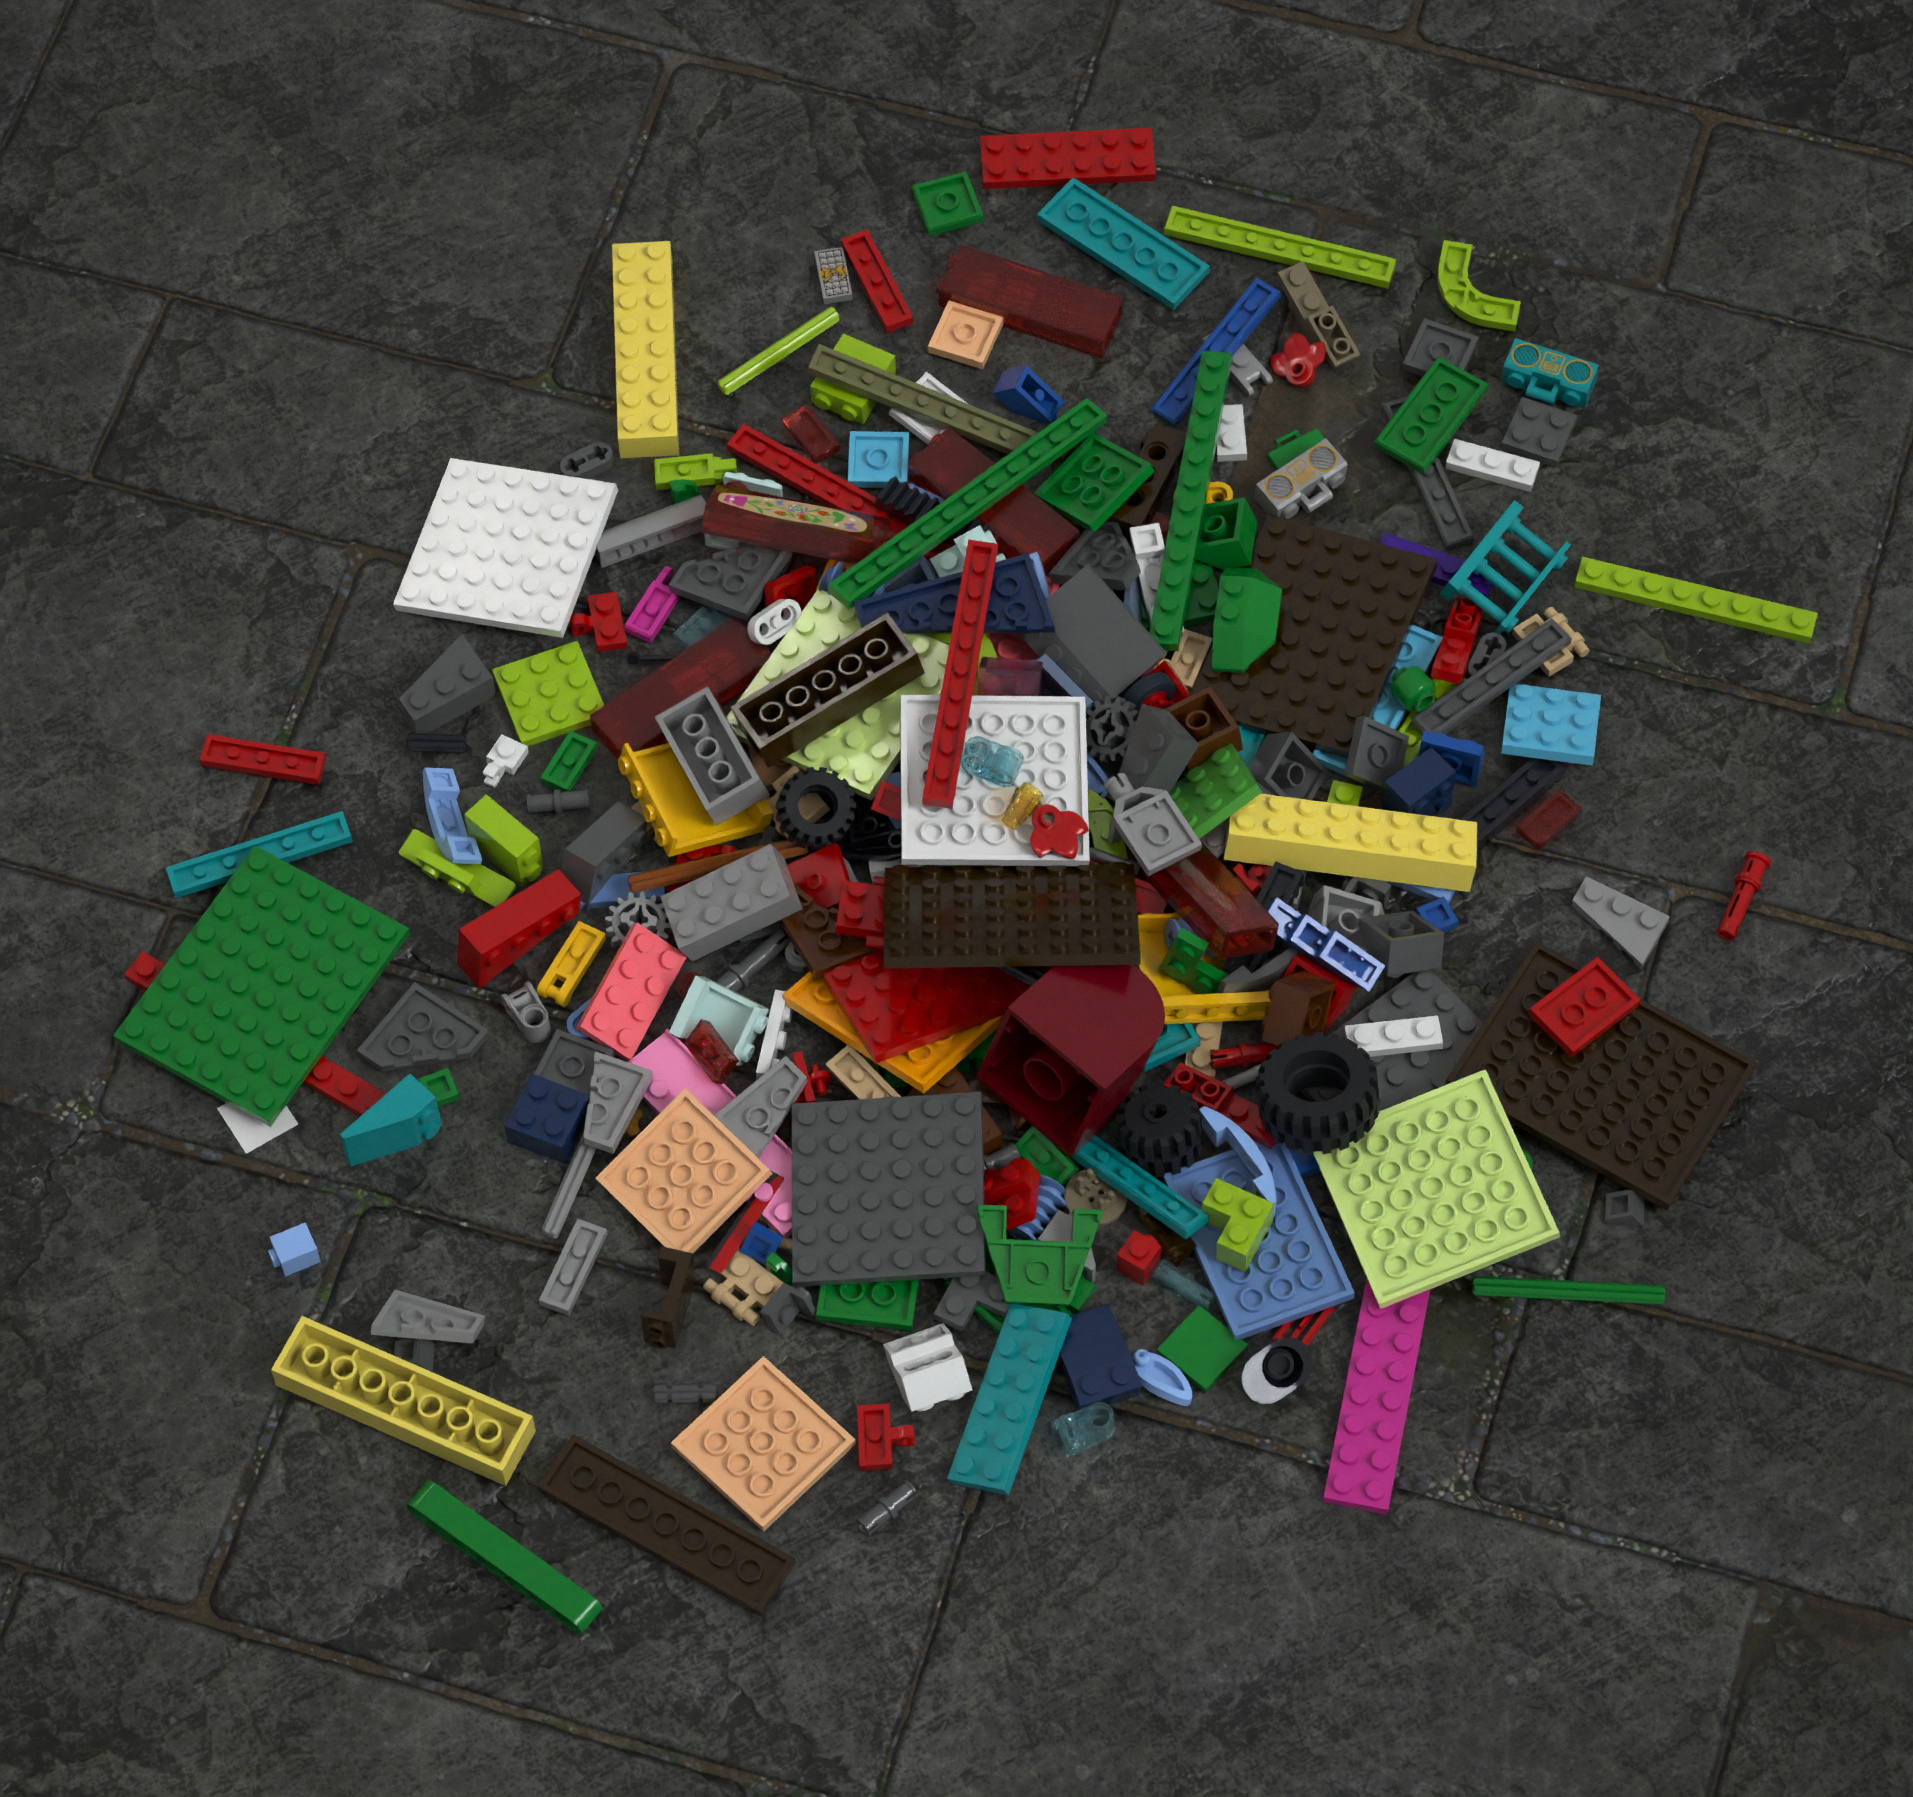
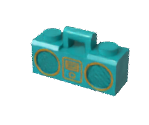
[1501,338,1599,408]

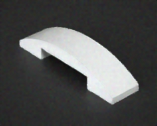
[1129,523,1184,632]

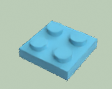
[848,431,909,488]

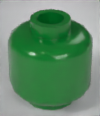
[1390,666,1435,712]

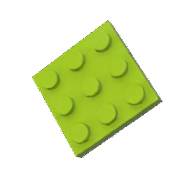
[492,641,608,746]

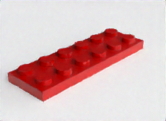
[980,128,1156,189]

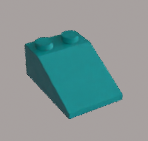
[340,1074,442,1166]

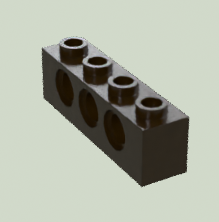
[1107,424,1186,540]

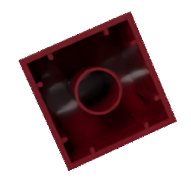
[976,965,1165,1158]

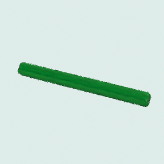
[1472,1276,1666,1304]

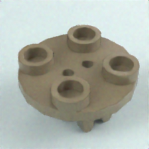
[1064,1168,1128,1230]

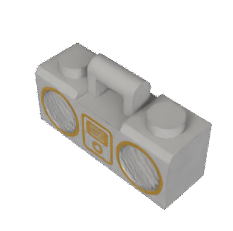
[1253,438,1348,519]

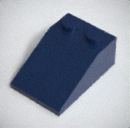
[1058,1304,1142,1415]

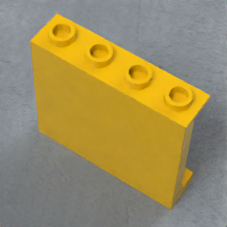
[618,743,774,857]
[1136,909,1271,1024]

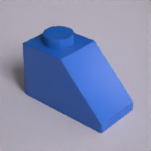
[992,365,1065,425]

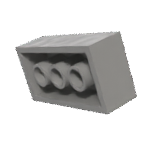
[655,686,770,825]
[660,844,803,962]

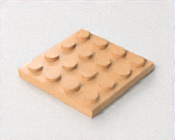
[596,1088,773,1253]
[671,1356,856,1532]

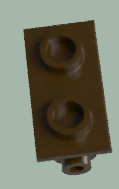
[1137,1208,1197,1267]

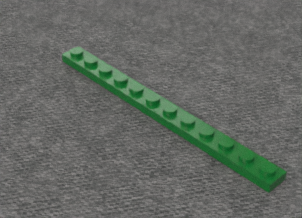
[1149,351,1232,651]
[828,398,1108,610]

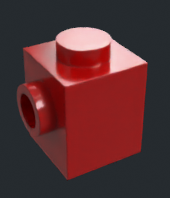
[1116,1230,1161,1286]

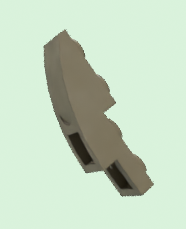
[1276,261,1360,368]

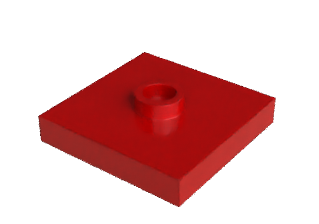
[787,843,850,910]

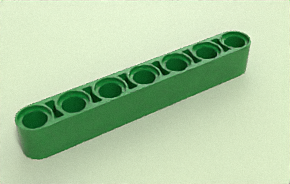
[406,1480,603,1635]

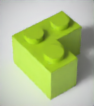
[1202,1178,1274,1272]

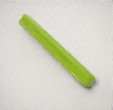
[718,307,839,395]

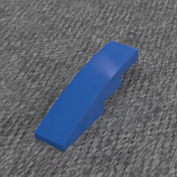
[1257,897,1385,992]

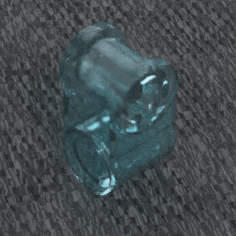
[961,736,1024,787]
[1050,1402,1115,1456]

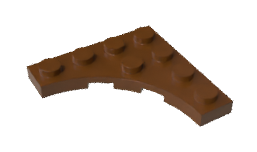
[779,879,882,980]

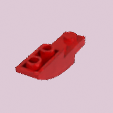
[1430,597,1483,684]
[1164,1062,1277,1150]

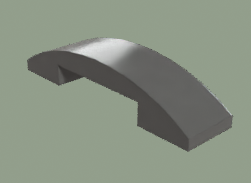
[1216,942,1300,994]

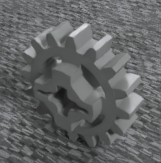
[605,891,672,948]

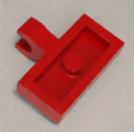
[571,592,627,653]
[857,1403,915,1471]

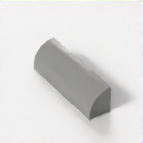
[595,495,711,568]

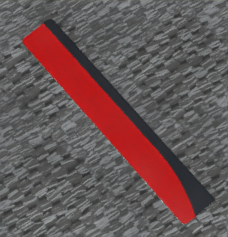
[706,1171,784,1273]

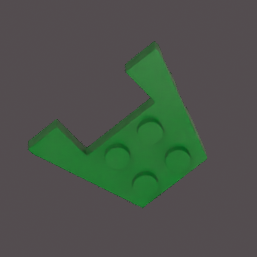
[976,1204,1103,1306]

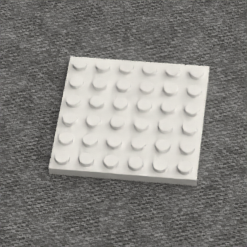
[393,458,618,638]
[900,695,1090,866]

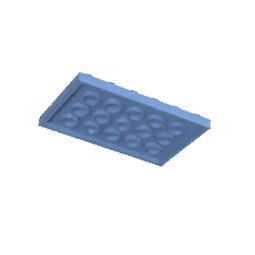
[1163,1142,1355,1341]

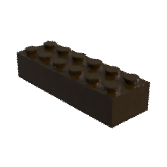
[731,612,925,768]

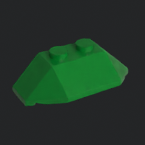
[1212,567,1282,673]

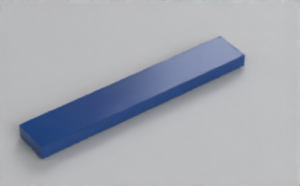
[1151,277,1281,428]

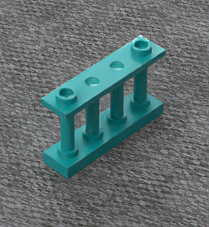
[1439,500,1571,634]

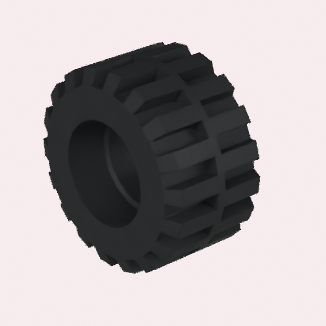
[775,767,856,850]

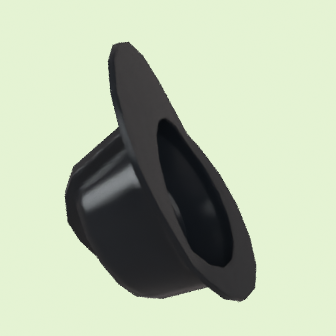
[1241,1337,1313,1404]

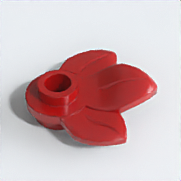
[1270,333,1326,387]
[1030,804,1089,860]

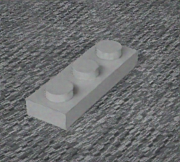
[539,1218,608,1316]

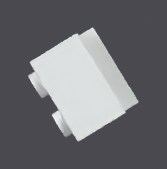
[883,1323,972,1412]

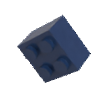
[1382,747,1456,816]
[505,1073,589,1164]

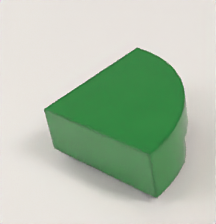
[669,480,702,505]
[766,1252,795,1288]

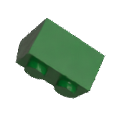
[1196,497,1257,570]

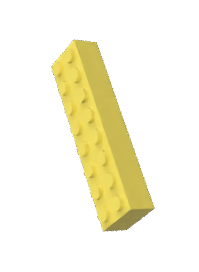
[612,241,679,459]
[1224,794,1477,892]
[271,1316,536,1486]

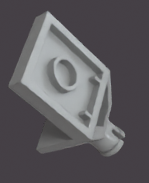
[1104,773,1202,876]

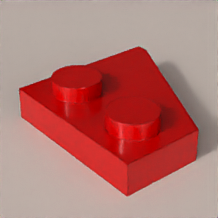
[765,565,816,639]

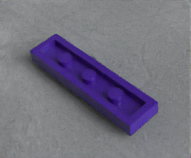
[1380,533,1496,598]

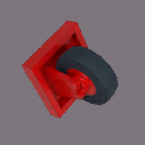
[1123,660,1192,711]

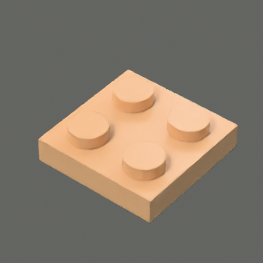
[928,301,1003,369]

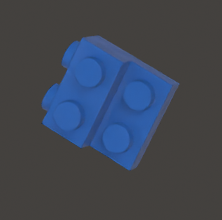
[1419,731,1485,786]

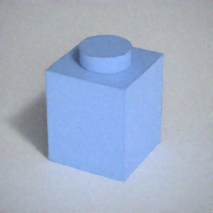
[268,1223,321,1277]

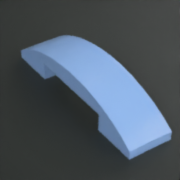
[423,768,482,864]
[1199,1106,1276,1216]

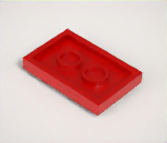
[1528,957,1641,1058]

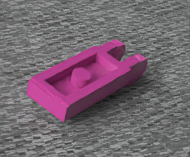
[624,566,680,643]

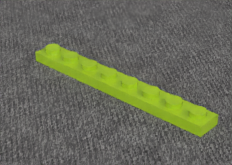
[1164,205,1396,289]
[1575,557,1818,644]

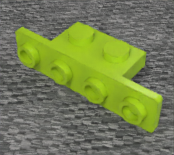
[399,829,516,907]

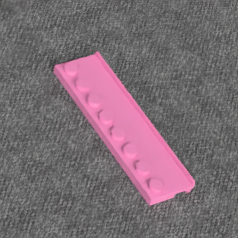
[628,1028,792,1239]

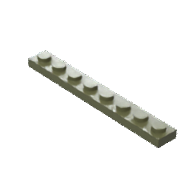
[807,344,1038,454]

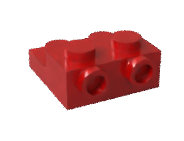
[984,1158,1041,1231]

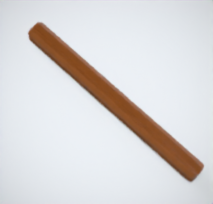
[628,839,809,893]

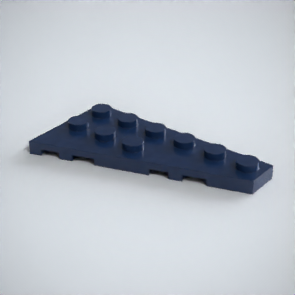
[853,553,1055,633]

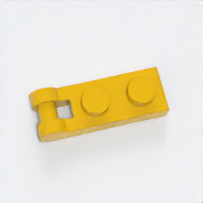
[536,921,607,1007]

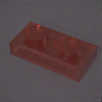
[782,404,840,464]
[1516,789,1582,851]
[684,1019,739,1085]

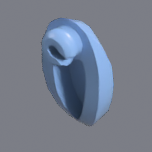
[1132,1349,1193,1406]

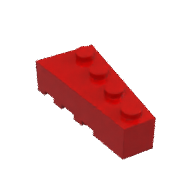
[457,869,581,989]

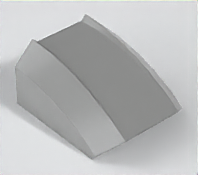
[1308,885,1384,953]

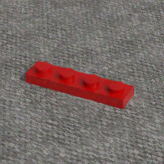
[841,230,913,333]
[199,734,327,785]

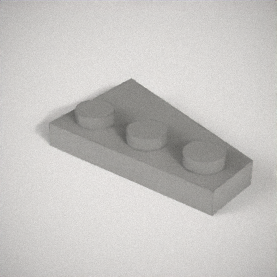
[1571,876,1670,969]
[583,1051,653,1154]
[714,1056,808,1159]
[371,1290,485,1343]

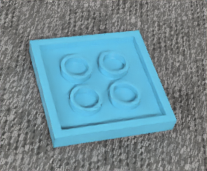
[1501,684,1601,766]

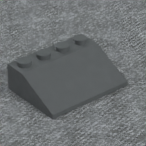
[1019,565,1167,711]

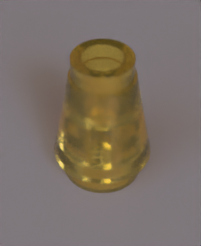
[1001,782,1044,830]

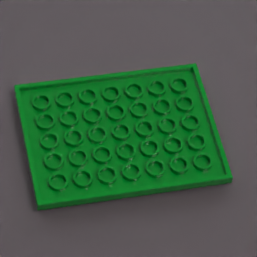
[113,845,410,1127]

